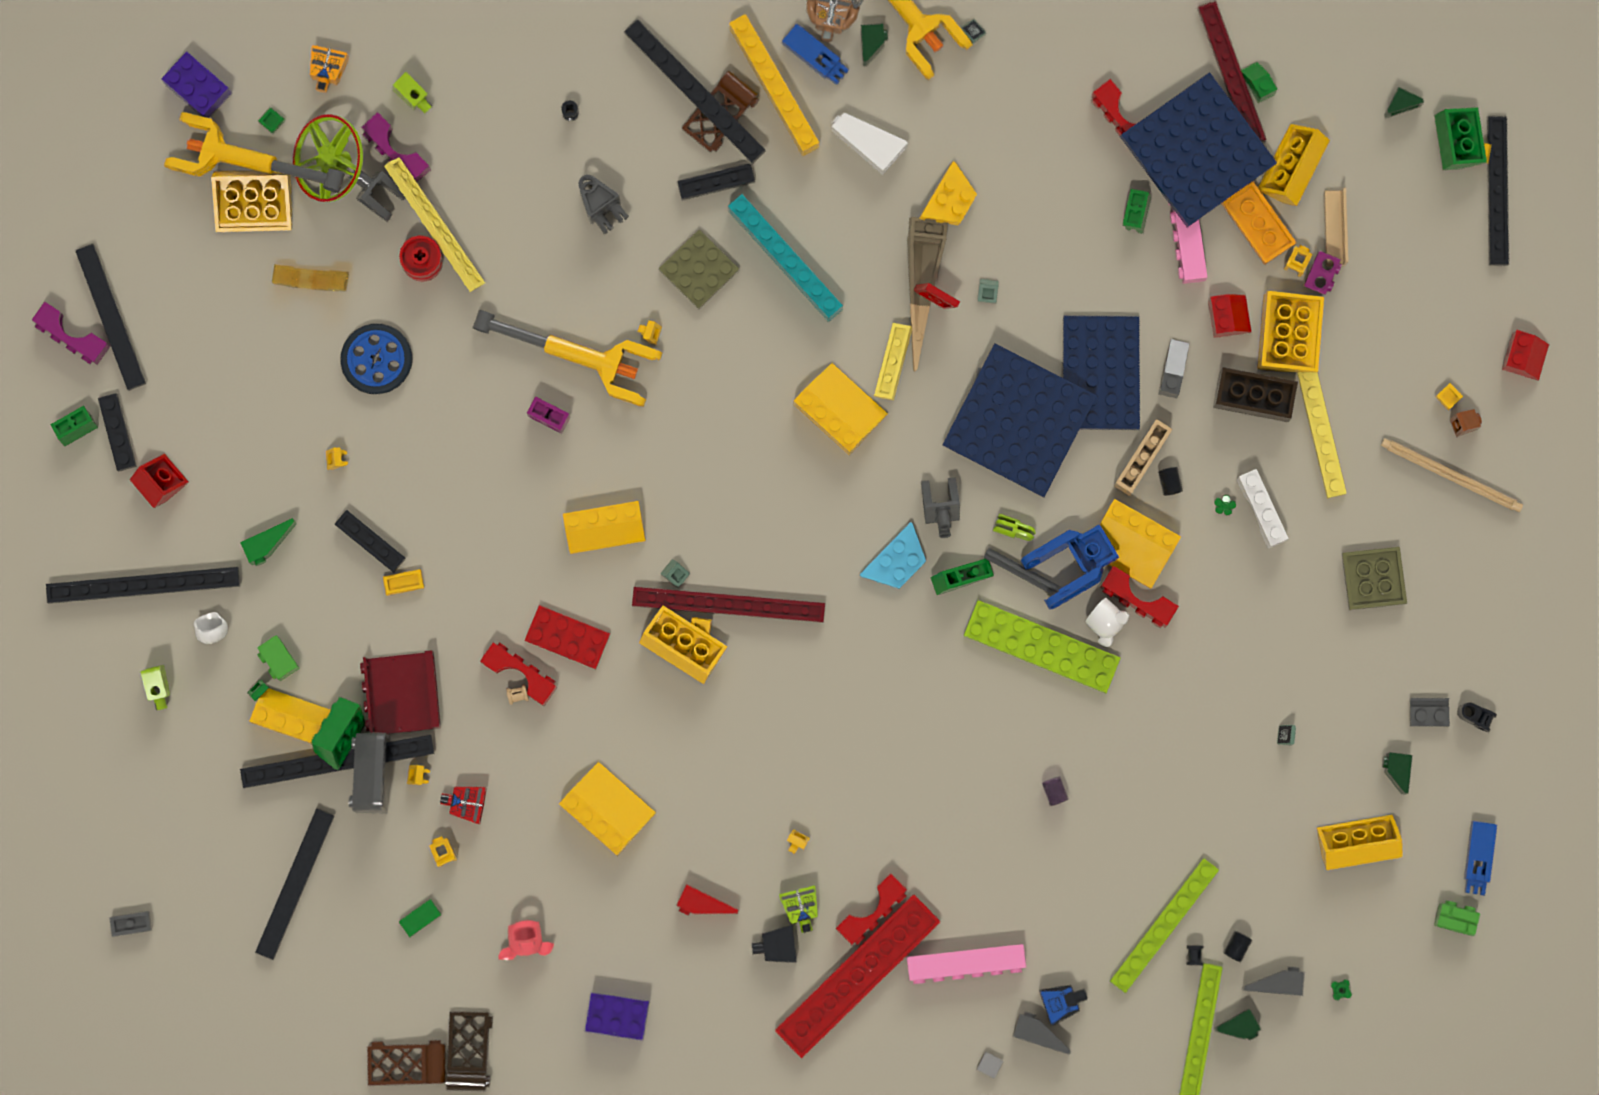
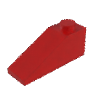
[676,884,739,916]

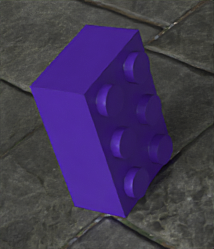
[161,51,232,118]
[585,993,650,1040]

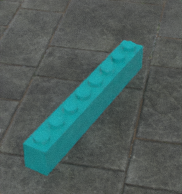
[728,194,843,322]

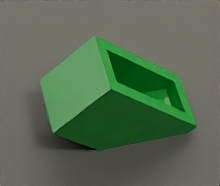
[1241,62,1278,104]

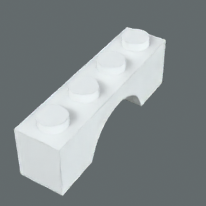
[1236,469,1289,549]

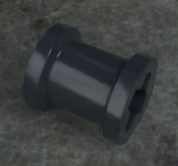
[561,100,579,121]
[1186,945,1204,966]

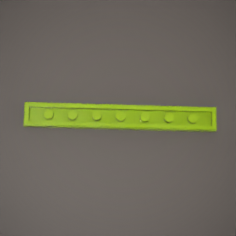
[1179,963,1223,1095]

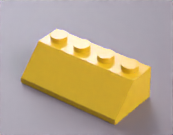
[1258,124,1330,206]
[563,501,646,554]
[639,606,728,684]
[249,688,330,744]
[1317,815,1403,870]

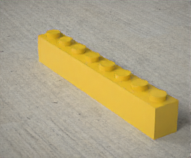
[729,14,819,157]

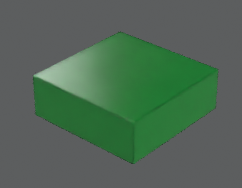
[258,107,285,134]
[247,680,269,701]

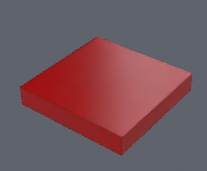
[913,283,960,309]

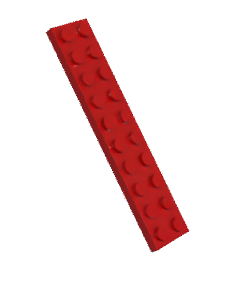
[774,894,941,1059]

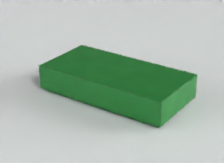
[399,899,442,938]

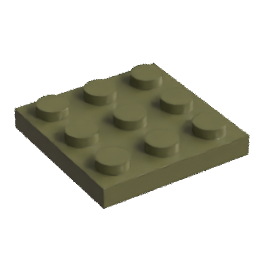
[659,229,739,309]
[1342,547,1407,610]

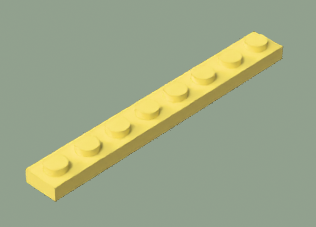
[384,157,485,292]
[1296,372,1347,499]

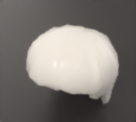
[194,612,228,644]

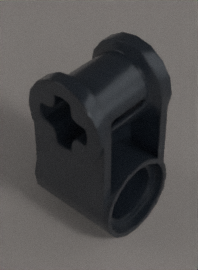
[1457,702,1497,732]

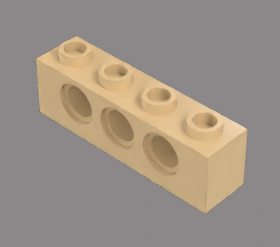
[1114,419,1173,496]

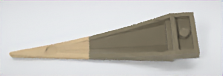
[907,217,947,372]

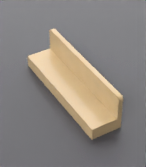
[1324,188,1348,267]

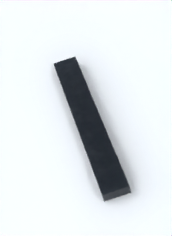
[1487,116,1509,266]
[75,244,146,391]
[255,808,335,960]

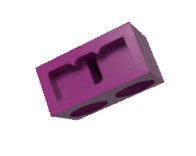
[1304,250,1342,295]
[527,396,571,434]

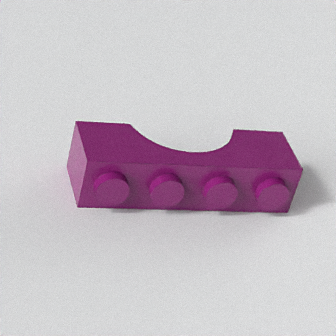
[361,112,431,182]
[32,301,110,365]

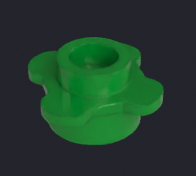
[1331,979,1352,1001]

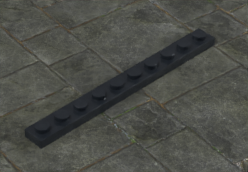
[624,19,766,164]
[46,567,240,604]
[240,735,435,789]

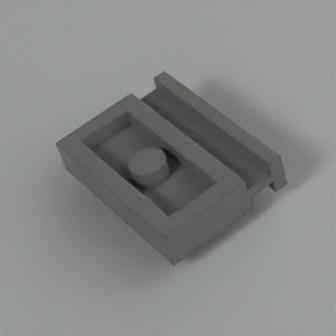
[1409,698,1450,727]

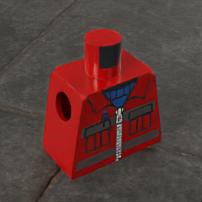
[440,787,487,825]

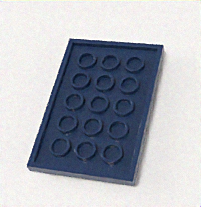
[1063,316,1140,430]

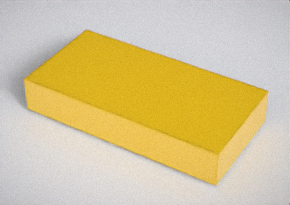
[383,569,425,596]

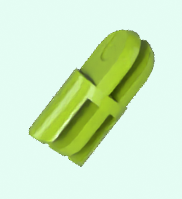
[992,513,1036,541]

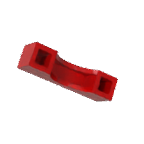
[1091,79,1135,136]
[1100,566,1179,628]
[480,642,557,706]
[835,873,907,945]

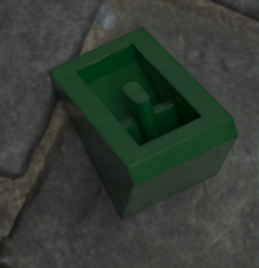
[1384,87,1424,119]

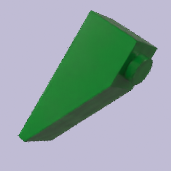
[240,518,296,566]
[930,559,994,595]

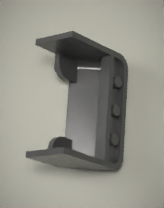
[349,733,391,814]

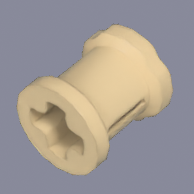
[506,684,529,705]

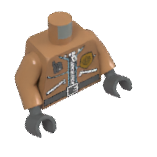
[807,0,864,42]

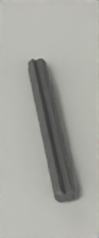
[984,548,1062,595]

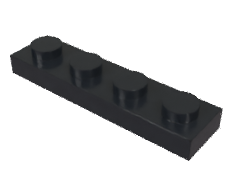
[677,163,755,201]
[98,393,137,472]
[334,510,406,573]

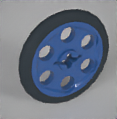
[340,324,412,394]

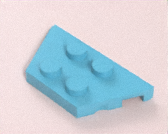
[859,522,926,589]

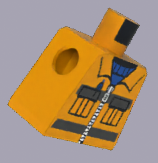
[310,45,349,93]

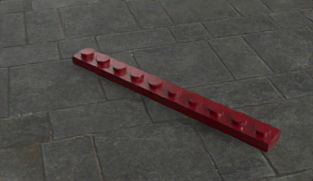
[632,587,825,623]

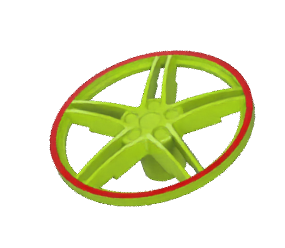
[293,114,363,202]

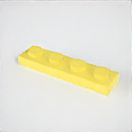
[874,323,912,401]

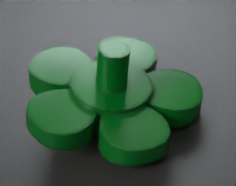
[1214,495,1236,515]

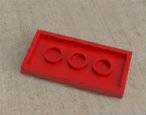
[524,605,611,670]

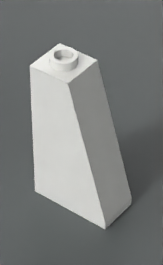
[831,113,908,175]

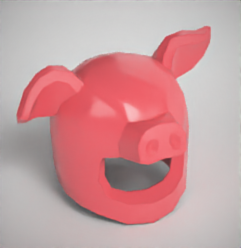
[498,920,554,960]

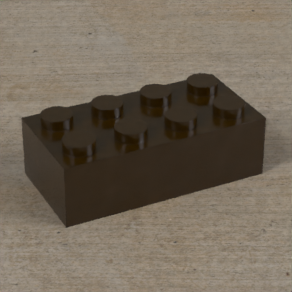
[1213,367,1298,422]

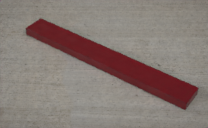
[1197,1,1266,142]

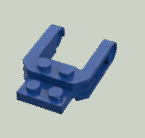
[1021,524,1119,610]

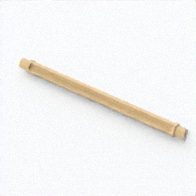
[1381,438,1523,512]

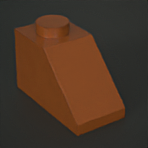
[1450,409,1482,438]

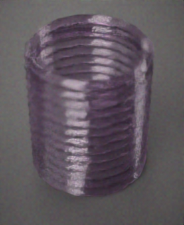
[1042,776,1069,806]

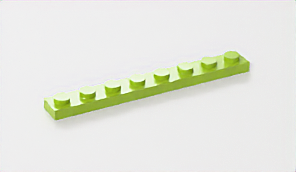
[1110,858,1219,993]

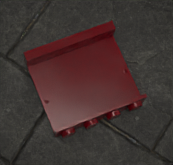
[360,650,441,734]

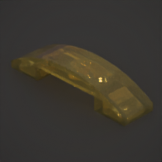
[272,264,349,291]

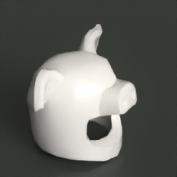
[1085,598,1129,647]

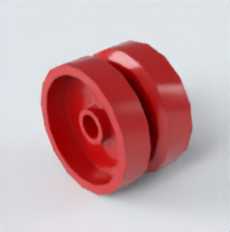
[399,235,443,282]

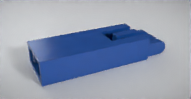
[782,24,849,85]
[1464,821,1497,896]

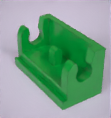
[1123,189,1152,234]
[50,405,98,447]

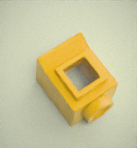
[1284,245,1313,278]
[429,836,457,868]

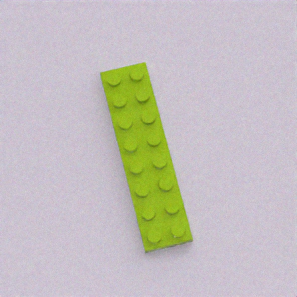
[964,600,1121,694]

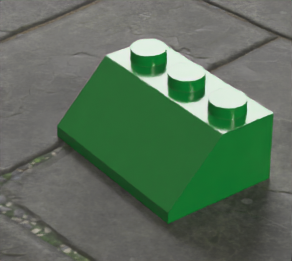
[1434,107,1487,170]
[311,697,365,770]

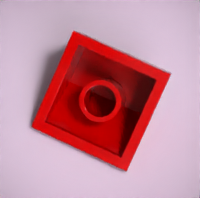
[1208,294,1252,338]
[1502,330,1549,381]
[129,454,189,508]

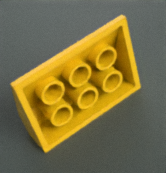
[211,170,292,232]
[1257,291,1324,372]
[793,363,888,456]
[1100,499,1181,589]
[559,762,656,856]

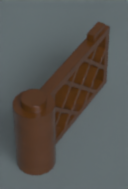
[682,71,759,153]
[367,1040,446,1086]

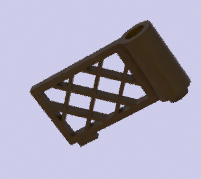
[446,1012,493,1091]

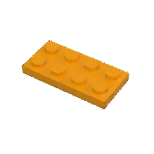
[1221,182,1297,265]

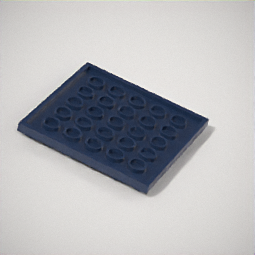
[1120,72,1277,228]
[942,343,1097,498]

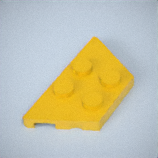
[919,161,977,226]

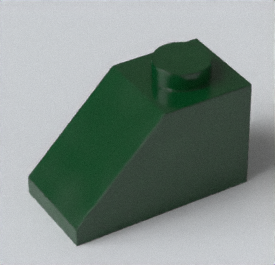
[861,24,888,67]
[1382,752,1413,795]
[1214,1009,1262,1041]

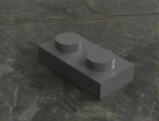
[109,911,152,937]

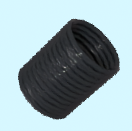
[1158,467,1183,496]
[1223,931,1253,963]

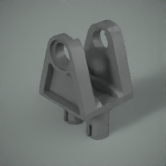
[349,170,406,222]
[578,175,629,235]
[921,477,960,538]

